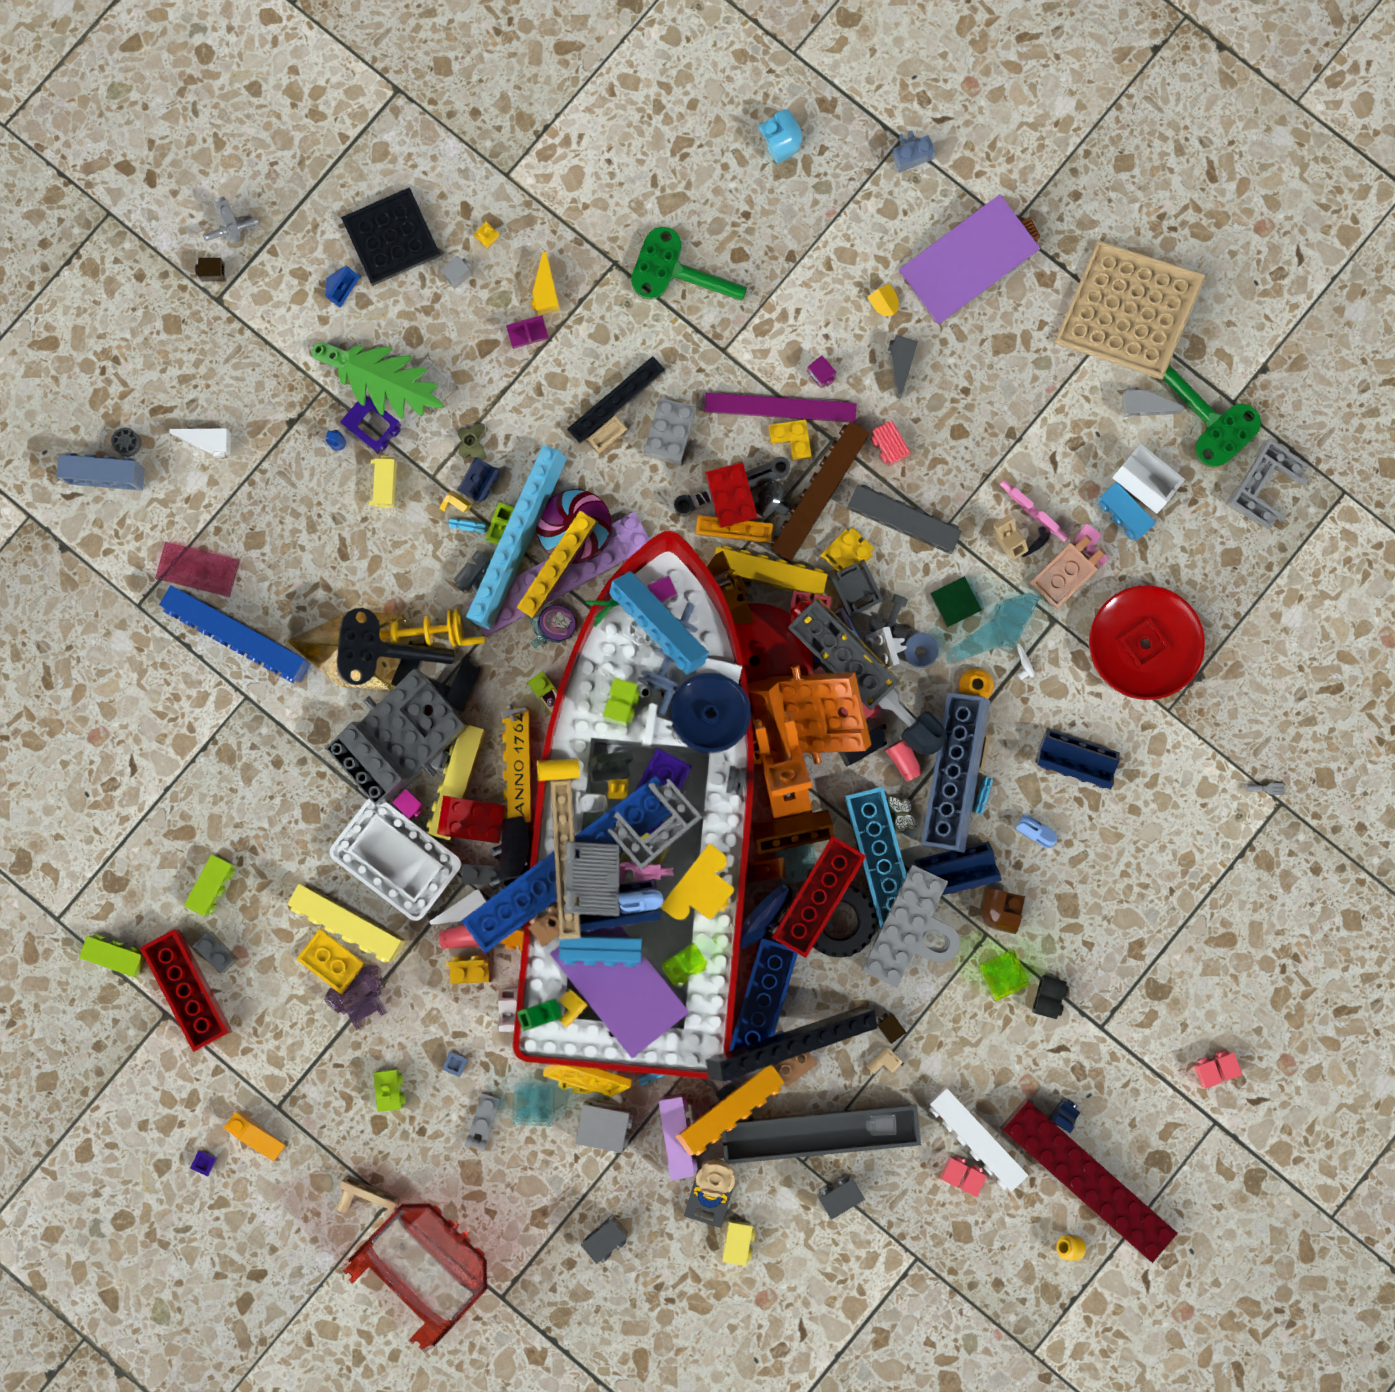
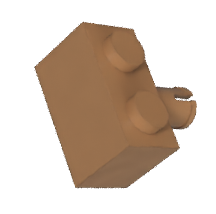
[528,903,559,947]

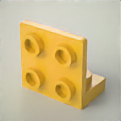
[446,955,490,984]

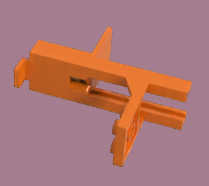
[753,711,812,821]

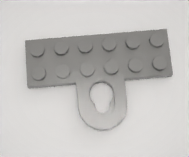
[862,865,960,988]

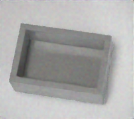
[644,397,696,466]

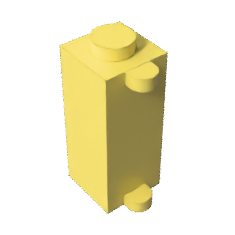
[368,456,397,508]

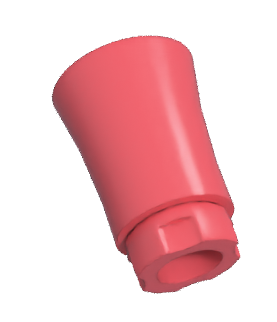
[884,739,923,782]
[439,925,480,949]

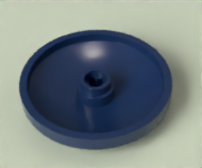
[670,673,751,754]
[739,884,793,949]

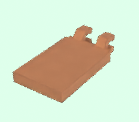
[1030,535,1106,609]

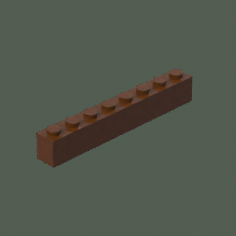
[770,421,870,564]

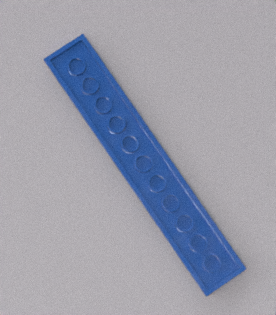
[461,776,671,953]

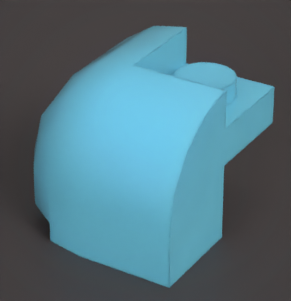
[758,109,802,165]

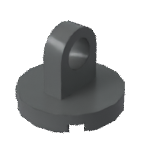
[755,480,792,517]

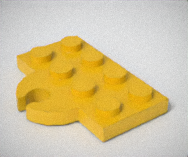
[543,1064,631,1097]

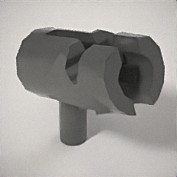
[453,550,491,595]

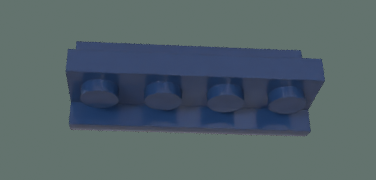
[1035,728,1120,790]
[914,841,1002,896]
[578,879,661,932]

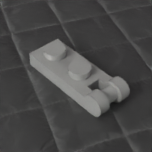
[465,1093,501,1152]

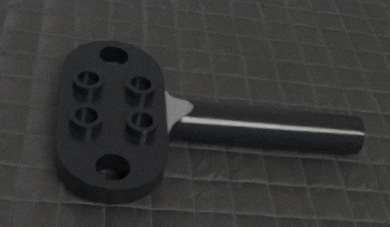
[337,608,454,685]

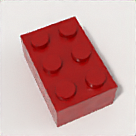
[705,462,758,528]
[437,795,505,844]

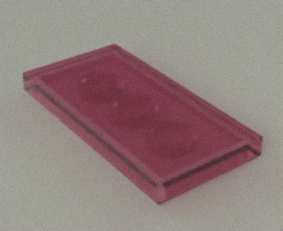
[155,542,240,598]

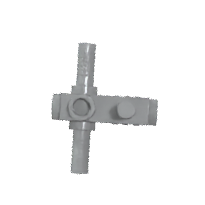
[203,196,258,244]

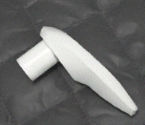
[1017,644,1034,680]

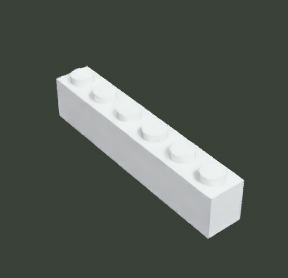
[928,1087,1028,1192]

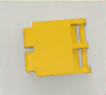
[819,527,875,572]

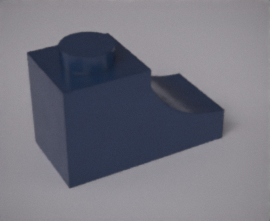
[1048,1099,1081,1133]

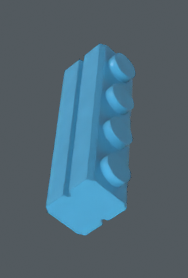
[559,936,642,967]

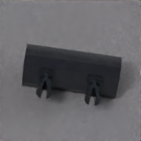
[489,816,534,889]

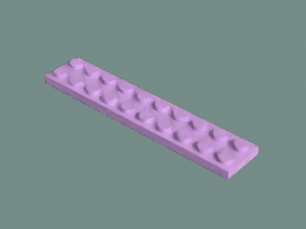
[467,512,650,637]

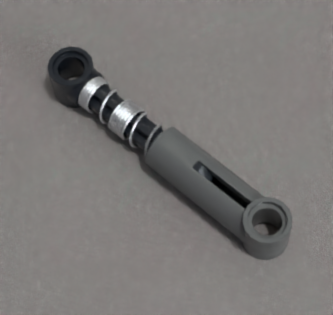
[674,457,790,517]

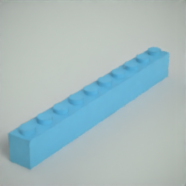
[466,445,567,630]

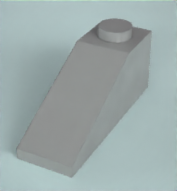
[1122,387,1184,417]

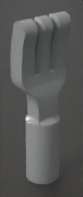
[1246,783,1284,795]

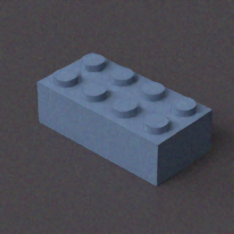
[56,452,145,491]

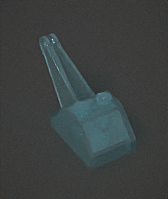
[946,593,1040,663]

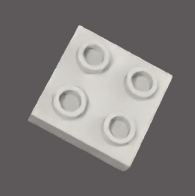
[865,627,907,668]
[639,703,672,747]

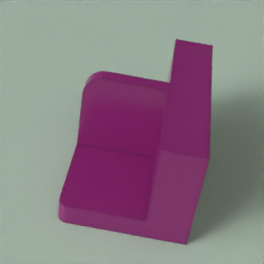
[506,315,549,349]

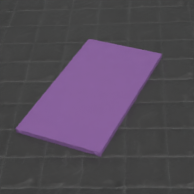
[899,194,1040,324]
[550,926,690,1058]

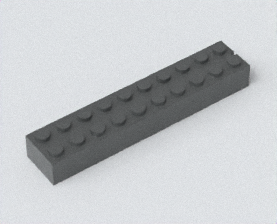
[722,1104,921,1164]

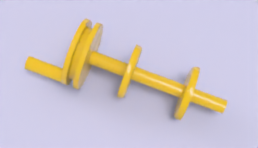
[379,608,486,647]

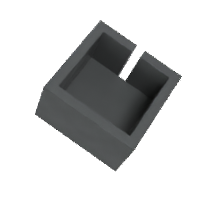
[817,1174,865,1220]
[581,1214,628,1264]

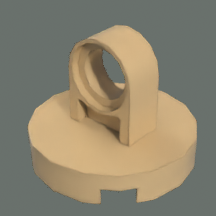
[696,1158,735,1197]

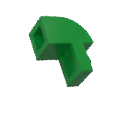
[517,999,562,1031]

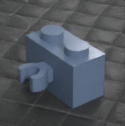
[892,130,936,173]

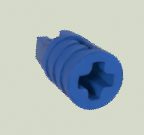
[325,430,346,451]

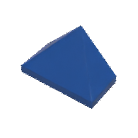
[325,265,360,308]

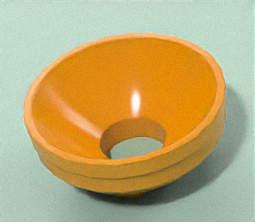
[959,668,994,699]

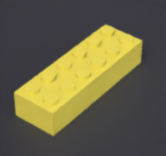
[287,884,406,963]

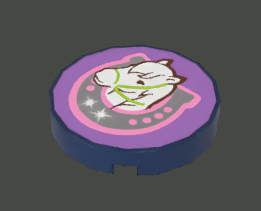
[538,604,576,643]

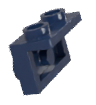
[457,457,499,502]

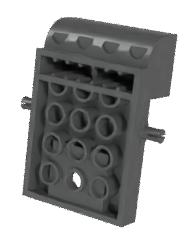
[325,669,469,806]

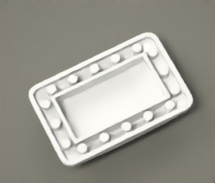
[330,799,461,921]

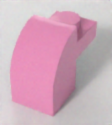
[1074,524,1108,567]

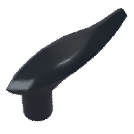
[1021,527,1050,557]

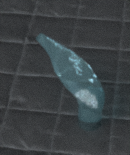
[528,616,547,649]

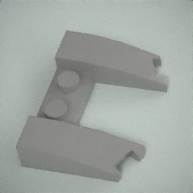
[1226,439,1309,529]
[608,779,702,871]

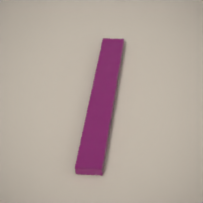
[704,393,857,423]

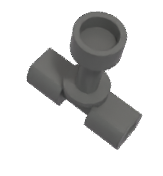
[868,594,908,643]

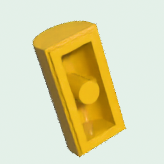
[537,758,580,781]

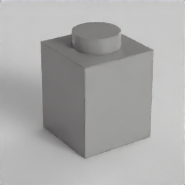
[441,255,472,289]

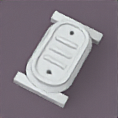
[575,791,608,814]

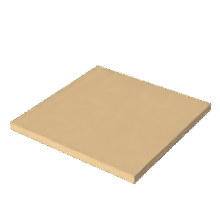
[1055,240,1206,380]

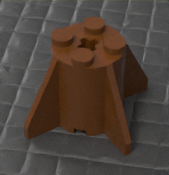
[707,551,755,624]

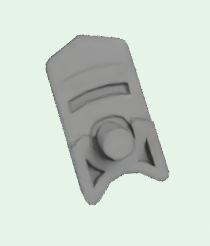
[501,704,530,721]

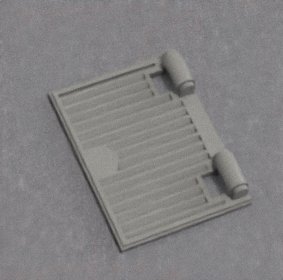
[564,842,619,916]

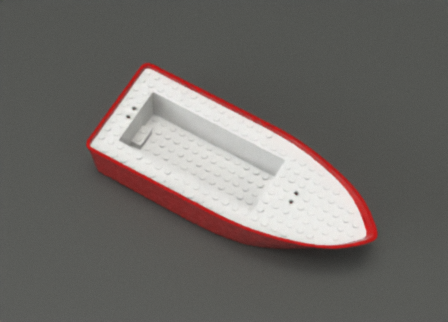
[513,531,754,1079]

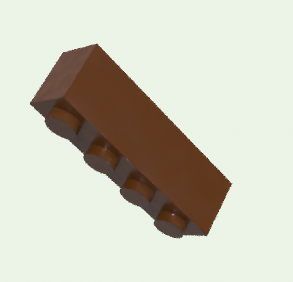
[752,809,834,854]

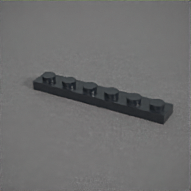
[567,356,666,444]

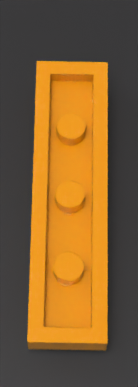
[695,515,773,544]

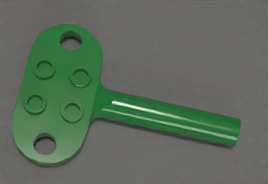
[631,227,747,301]
[1163,364,1261,468]

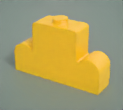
[660,843,734,920]

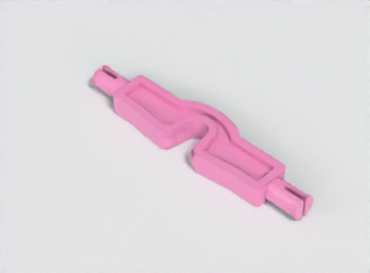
[999,479,1069,542]
[619,862,675,883]

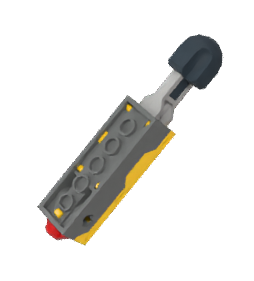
[788,597,946,755]

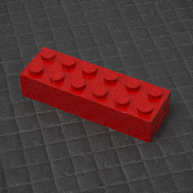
[771,836,866,958]
[140,929,233,1052]

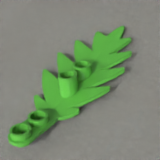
[312,342,444,419]

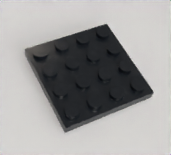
[341,187,441,286]

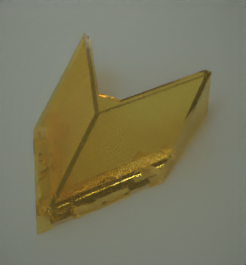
[287,611,406,693]

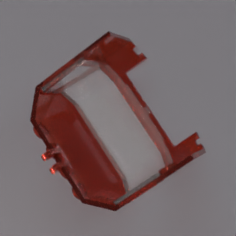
[340,1203,487,1352]

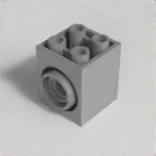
[575,1100,633,1153]

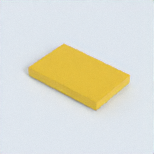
[296,928,366,995]

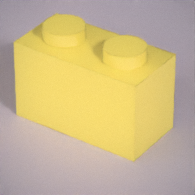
[722,1220,756,1266]

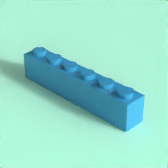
[609,571,709,675]

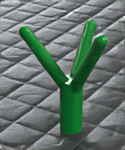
[586,599,619,627]

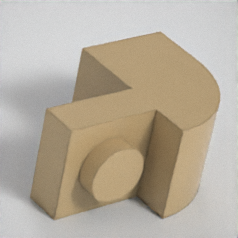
[993,514,1028,561]

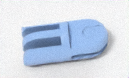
[1016,814,1057,848]
[618,890,663,914]

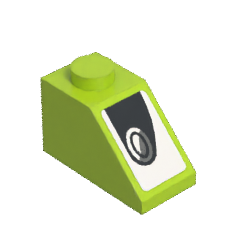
[527,671,558,715]

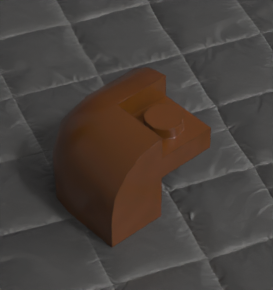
[980,888,1025,934]

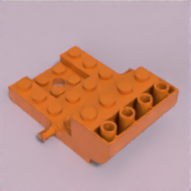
[747,665,871,765]

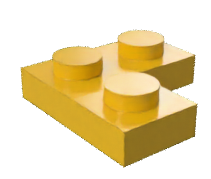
[768,420,811,461]

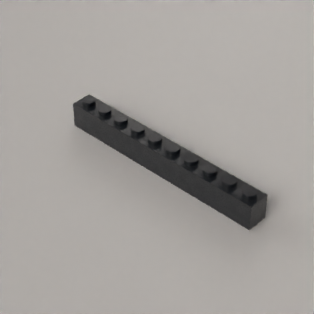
[705,1007,877,1082]

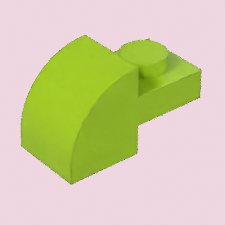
[486,502,515,545]

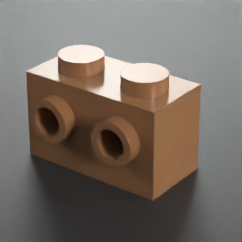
[773,1052,817,1087]

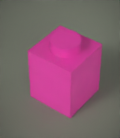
[392,789,425,819]

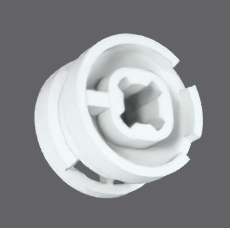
[628,620,653,646]

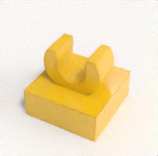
[473,222,500,249]
[608,779,629,799]

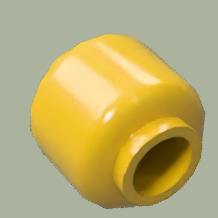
[1056,1234,1086,1261]

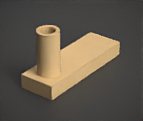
[336,1176,400,1213]

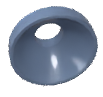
[904,633,939,668]

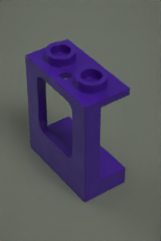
[340,395,402,454]

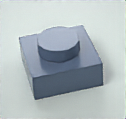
[442,1051,468,1077]

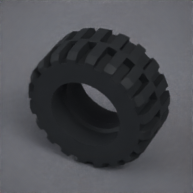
[813,885,877,958]

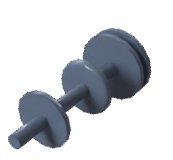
[638,603,698,716]

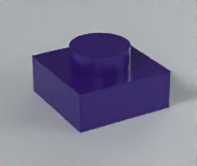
[190,1150,217,1177]

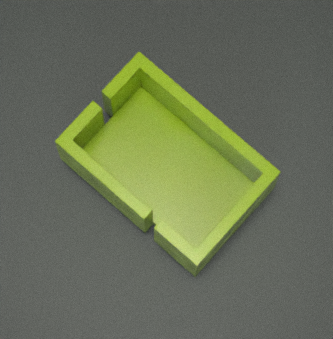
[602,677,641,728]

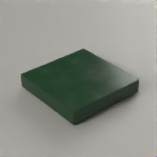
[930,576,982,628]

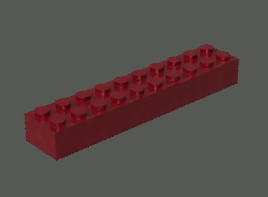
[1000,1099,1178,1263]

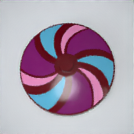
[536,489,612,564]

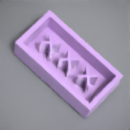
[659,1094,698,1180]

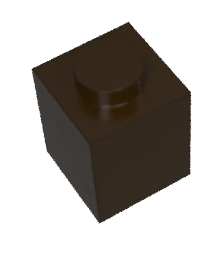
[195,258,225,282]
[877,1012,907,1044]

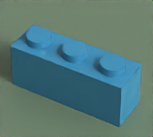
[1097,482,1156,541]

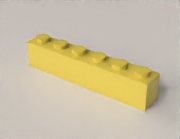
[426,725,485,841]

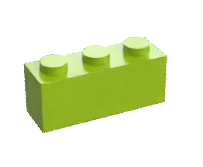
[184,854,236,917]
[79,933,145,977]

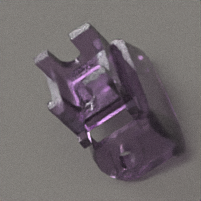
[323,965,387,1030]

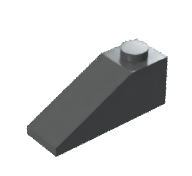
[887,335,918,399]

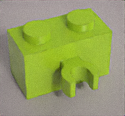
[373,1068,406,1112]

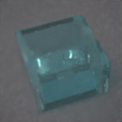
[774,843,816,885]
[512,1083,555,1127]

